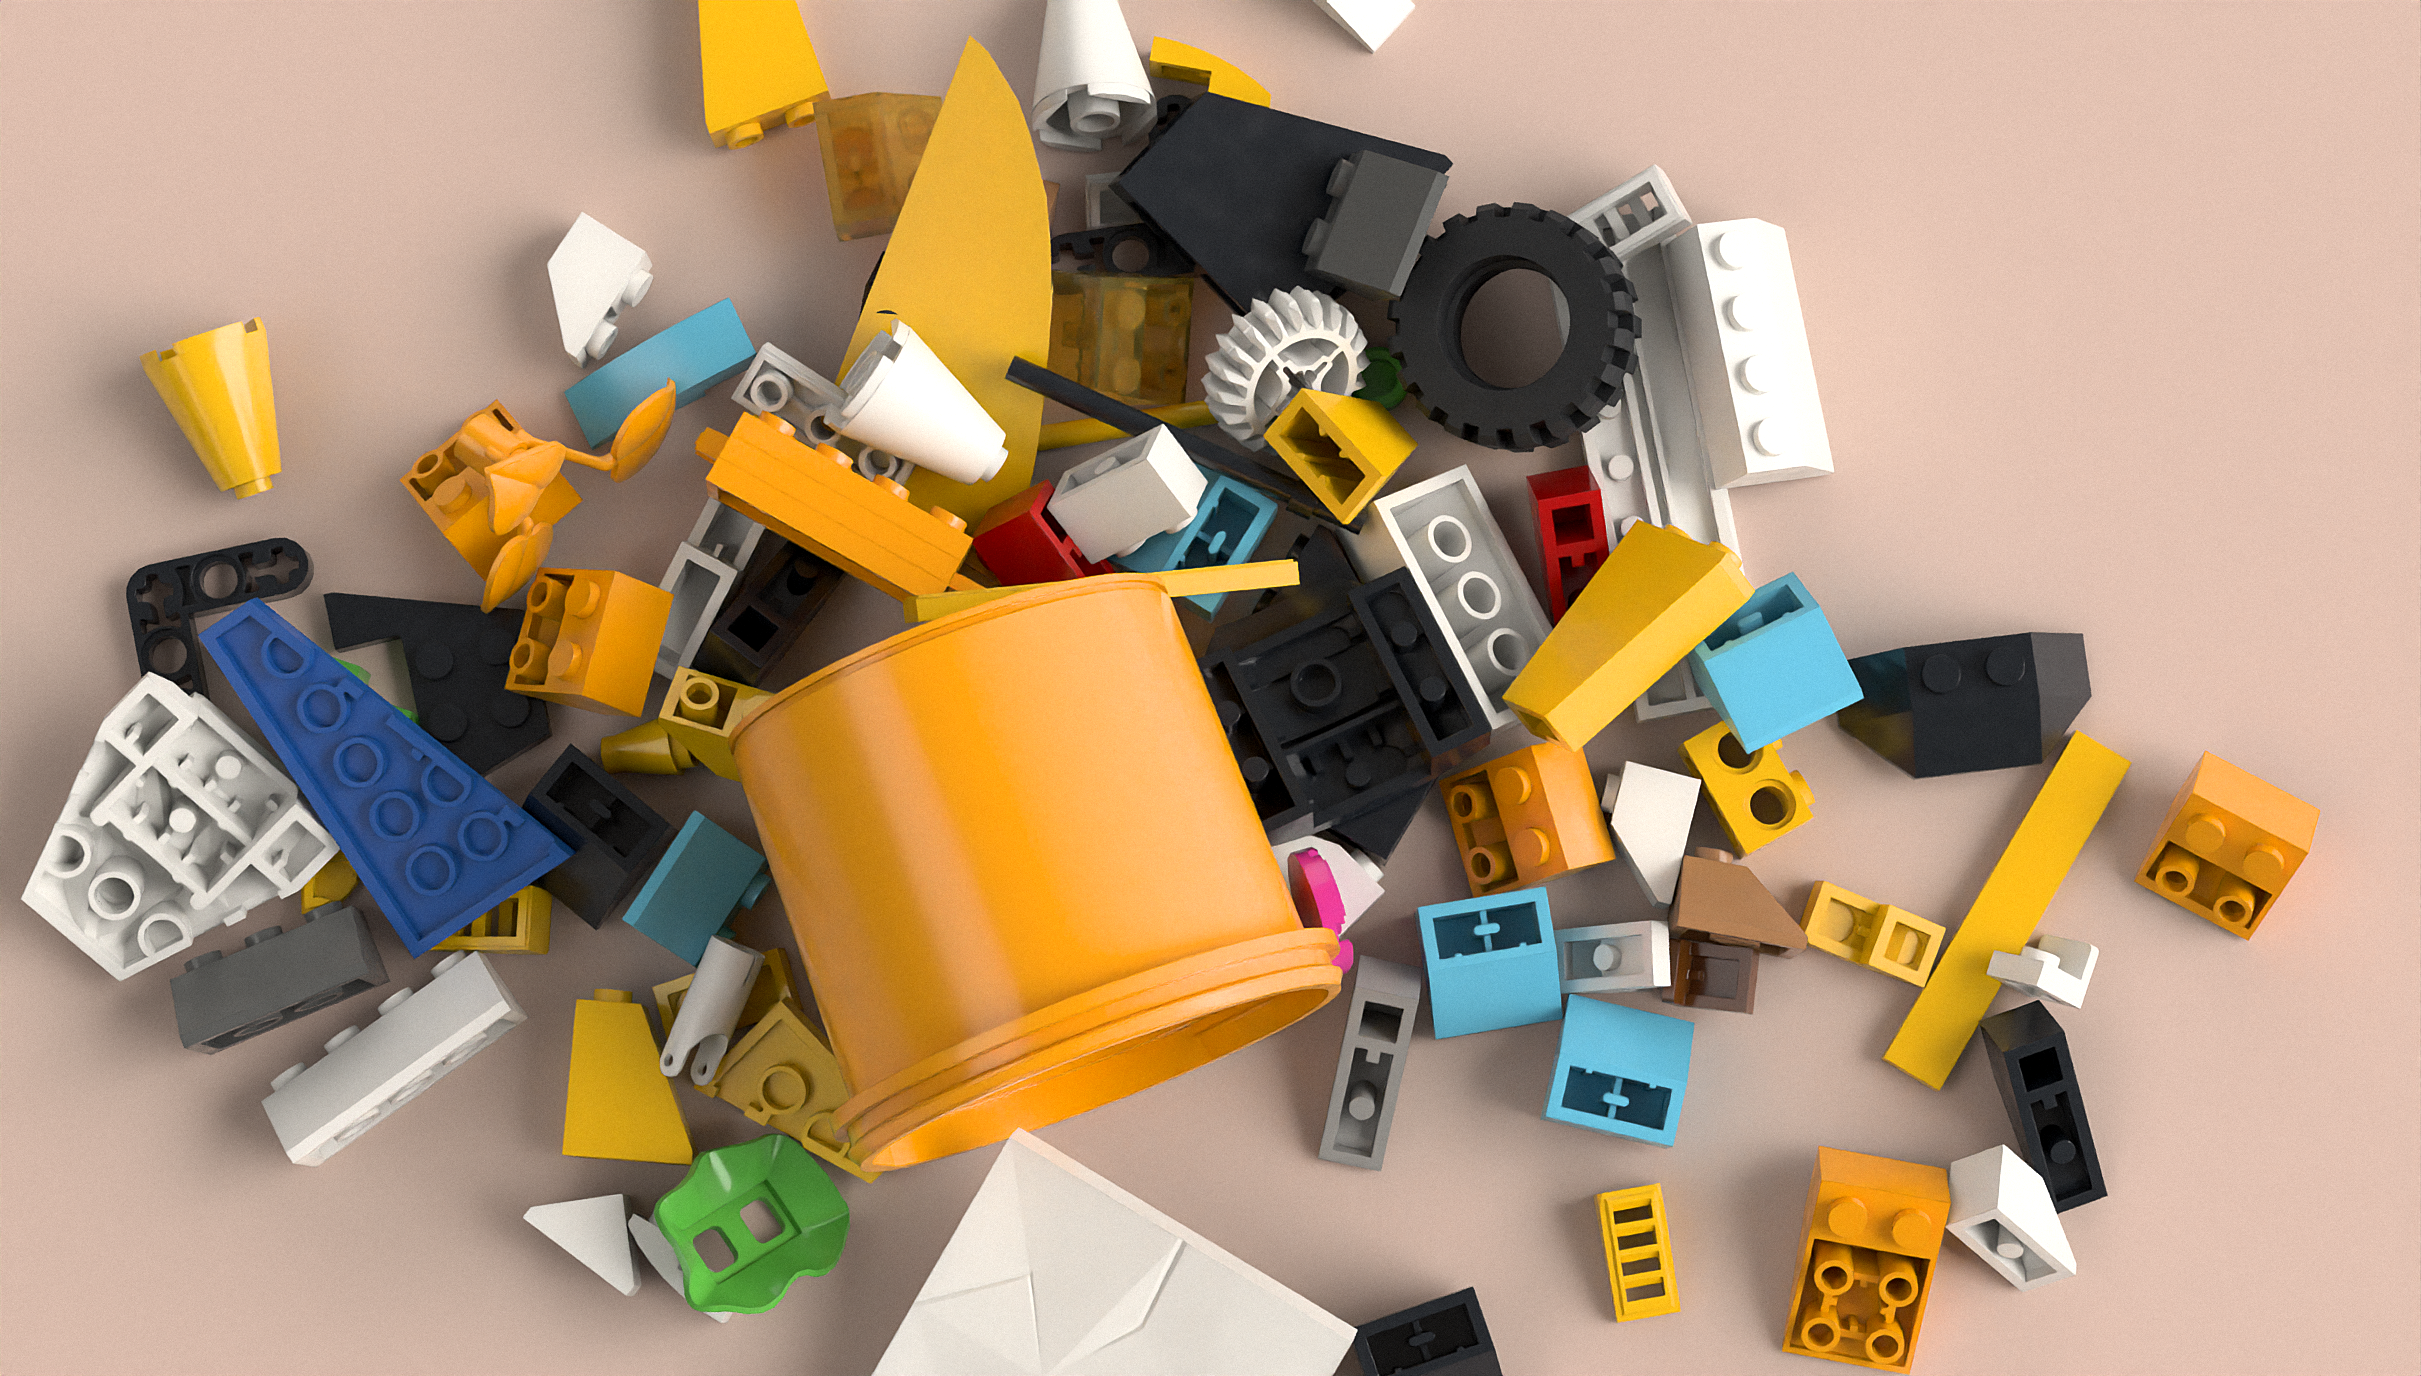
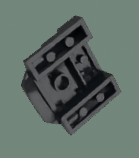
[1196,566,1491,847]

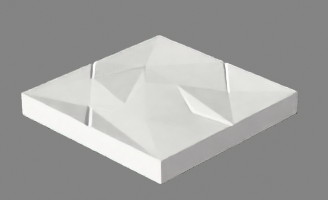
[871,1127,1358,1376]

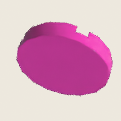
[1287,847,1353,974]

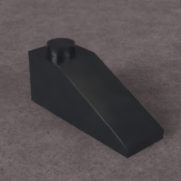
[692,540,848,688]
[1979,1000,2108,1214]

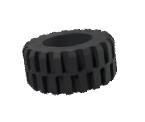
[1387,202,1642,453]

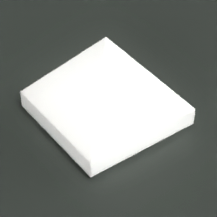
[1085,172,1144,231]

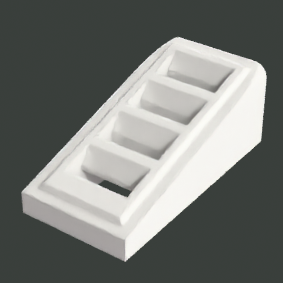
[1566,164,1693,262]

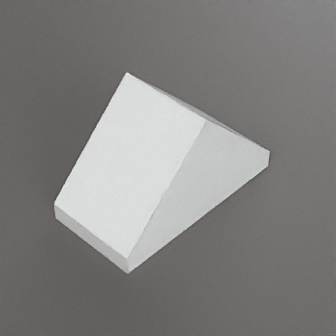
[523,1194,642,1296]

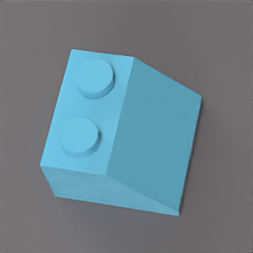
[622,810,772,968]

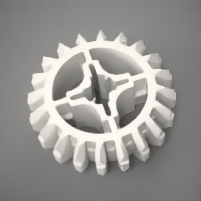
[1201,285,1371,456]

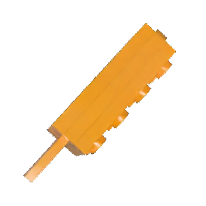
[694,410,986,604]

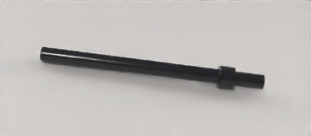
[1005,355,1369,535]

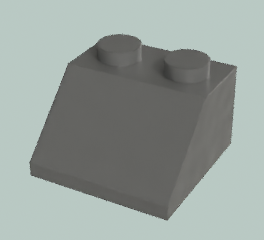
[1302,150,1449,301]

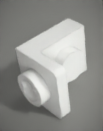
[1986,934,2099,1009]

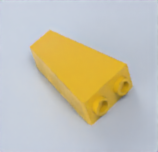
[698,0,833,150]
[1501,519,1755,753]

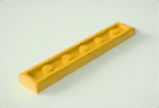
[903,559,1300,624]
[1881,730,2132,1092]

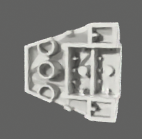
[21,672,340,982]

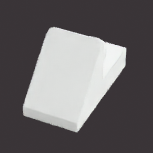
[1553,920,1671,994]

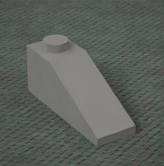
[1318,955,1423,1172]

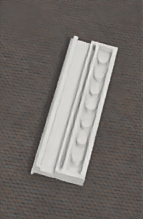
[1549,206,1745,724]

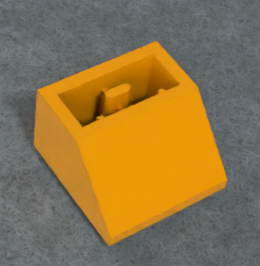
[399,399,583,582]
[504,567,674,718]
[1438,742,1616,898]
[2134,750,2320,941]

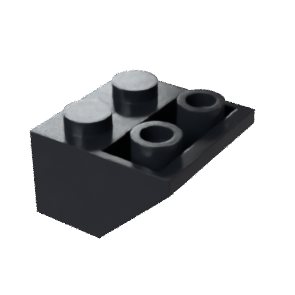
[521,743,679,931]
[1352,1286,1503,1376]

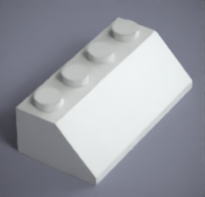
[1666,218,1834,490]
[1335,464,1553,738]
[261,950,529,1167]

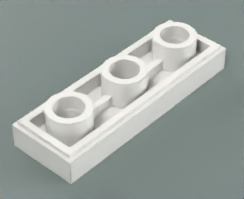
[731,342,916,486]

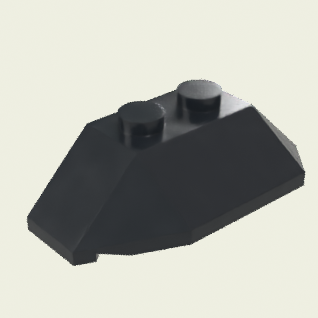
[1836,632,2092,780]

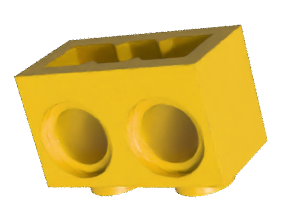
[1677,720,1815,860]

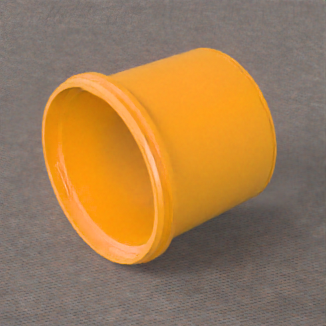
[727,572,1343,1172]

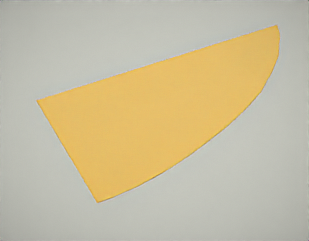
[820,35,1051,555]

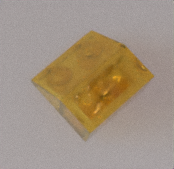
[812,92,942,242]
[1044,270,1194,405]

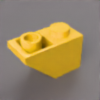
[658,666,776,782]

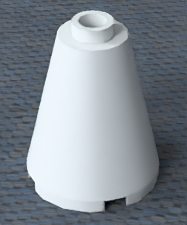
[1031,0,1158,152]
[823,318,1008,486]

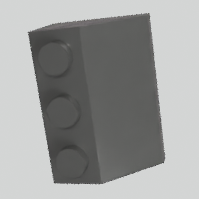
[170,901,390,1055]

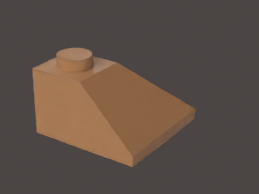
[1667,847,1808,959]

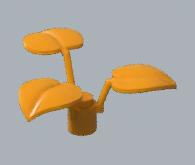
[454,377,676,614]

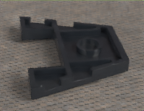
[323,592,553,778]

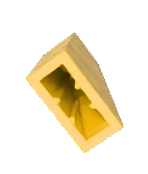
[1263,388,1419,524]
[562,989,699,1166]

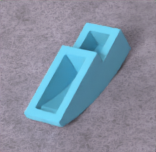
[564,297,757,450]

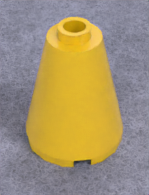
[139,317,282,500]

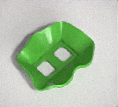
[654,1133,850,1314]

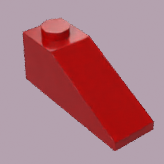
[1526,465,1610,629]
[972,479,1116,587]

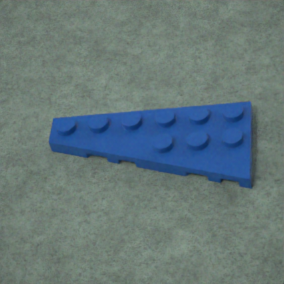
[198,597,577,959]

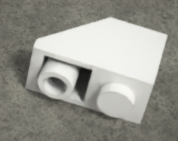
[547,212,653,369]

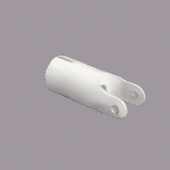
[660,935,766,1086]

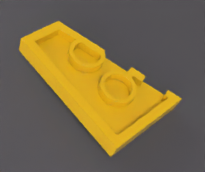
[692,996,884,1184]

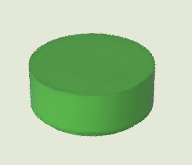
[1351,347,1408,411]

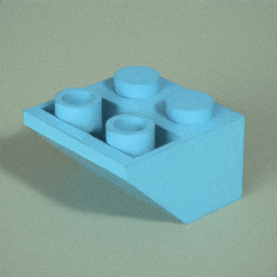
[1106,462,1278,623]
[1687,572,1864,754]
[1414,886,1563,1040]
[1540,993,1695,1149]

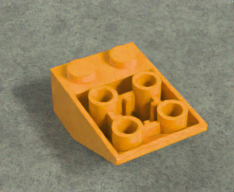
[1782,1145,1951,1375]

